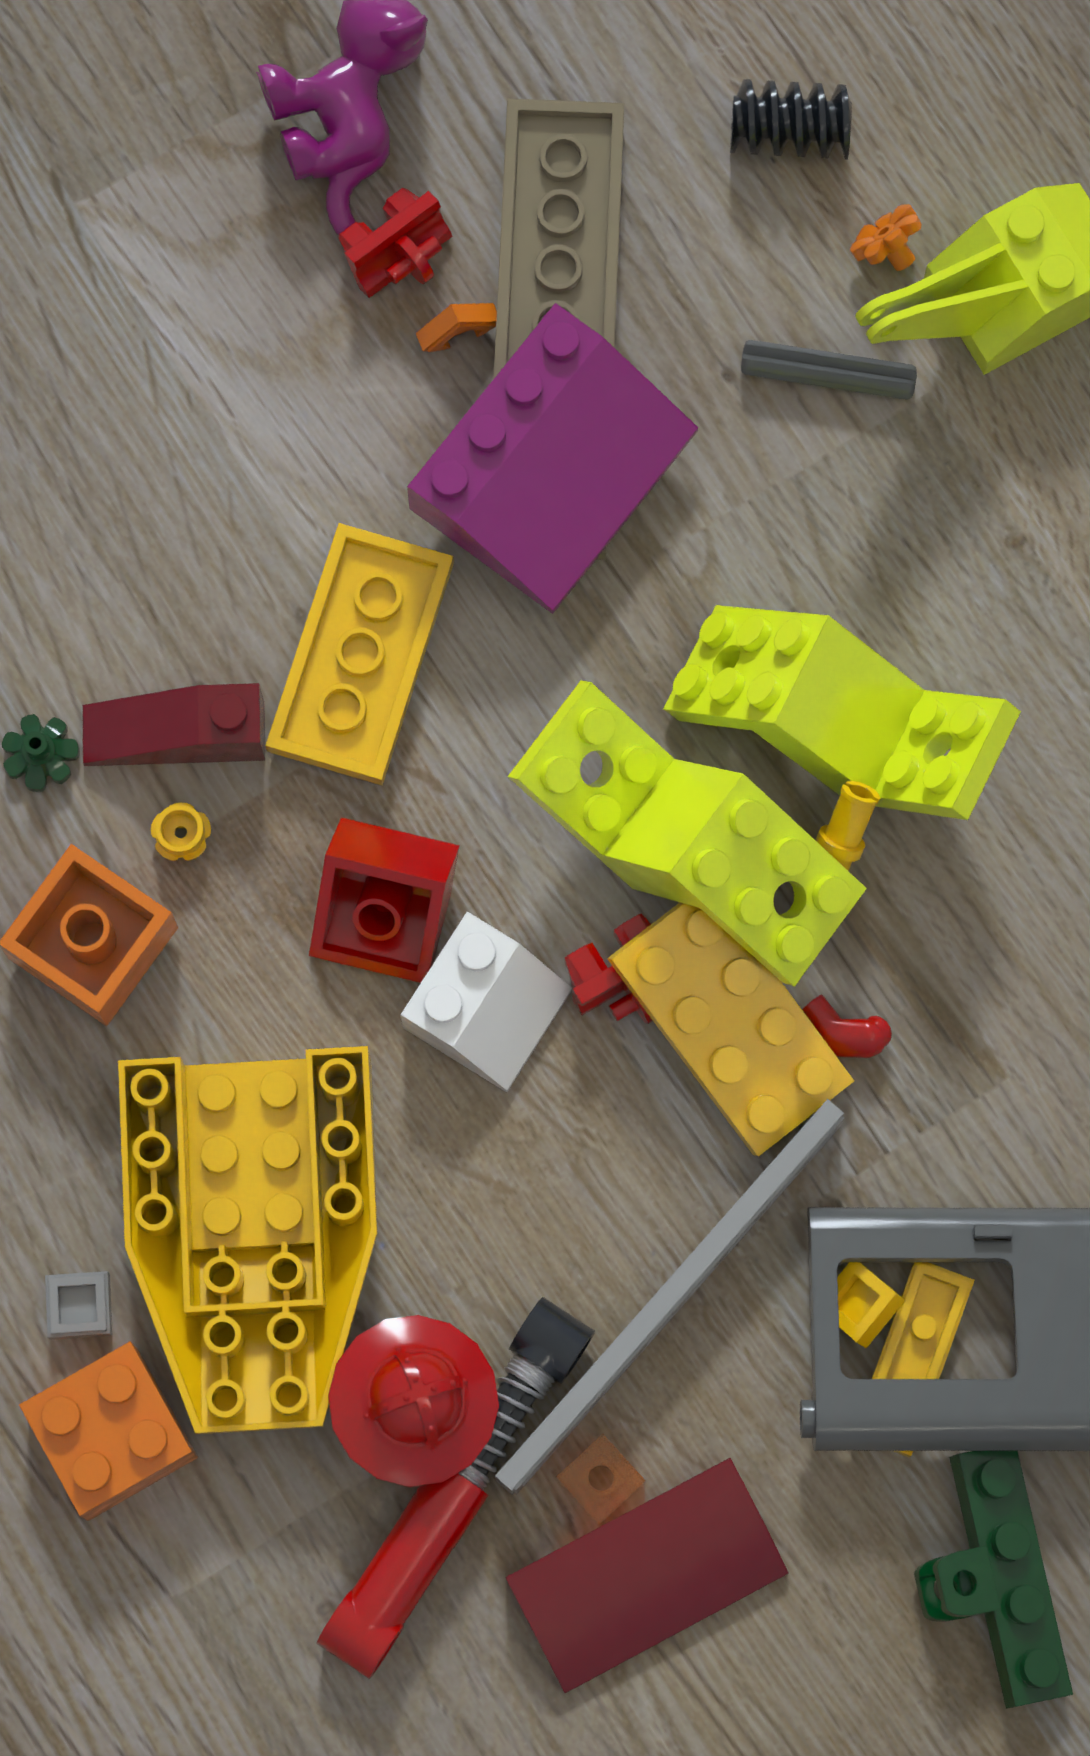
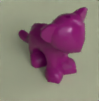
[256,0,428,236]

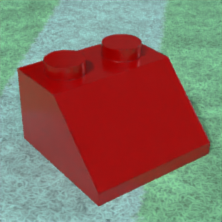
[309,817,460,983]

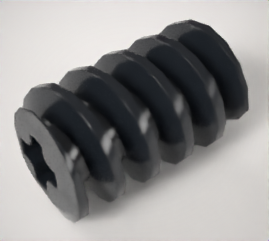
[730,79,852,160]

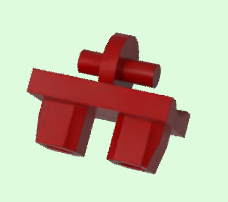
[338,187,453,298]
[565,913,653,1024]

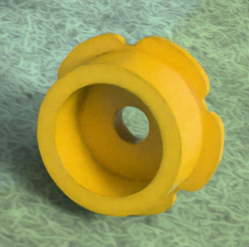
[151,802,211,861]

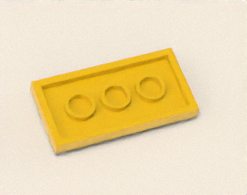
[265,523,454,786]
[607,902,854,1157]

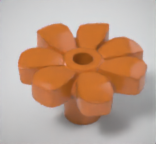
[850,204,922,271]

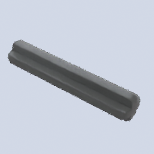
[741,340,917,400]

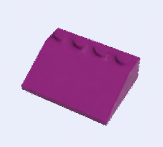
[407,303,698,614]

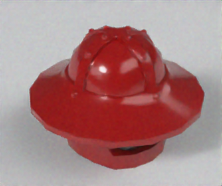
[328,1315,499,1487]

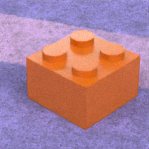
[0,844,178,1027]
[19,1341,198,1521]

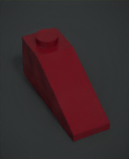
[82,683,265,766]

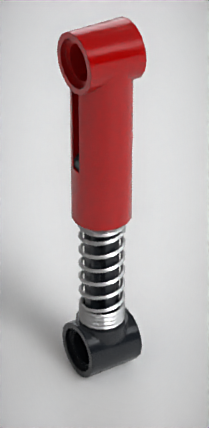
[316,1297,595,1679]

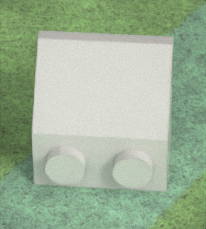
[401,912,572,1092]

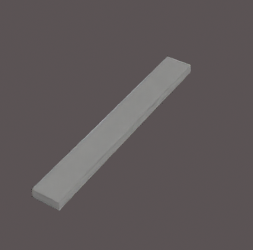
[495,1099,844,1495]

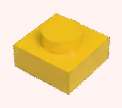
[837,1262,906,1348]

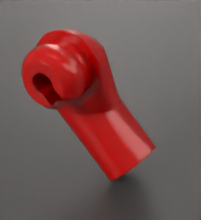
[802,995,892,1058]

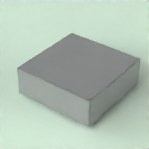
[45,1271,112,1340]

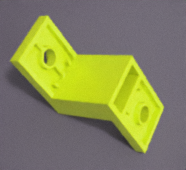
[663,605,1021,820]
[507,680,867,987]

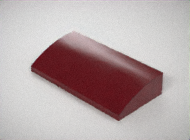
[505,1458,789,1693]

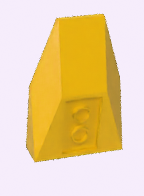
[118,1046,378,1434]

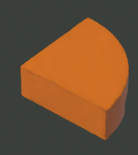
[416,303,497,352]

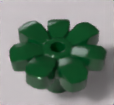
[2,714,80,792]

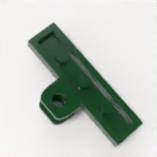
[914,1451,1073,1709]

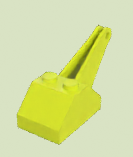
[855,183,1090,375]

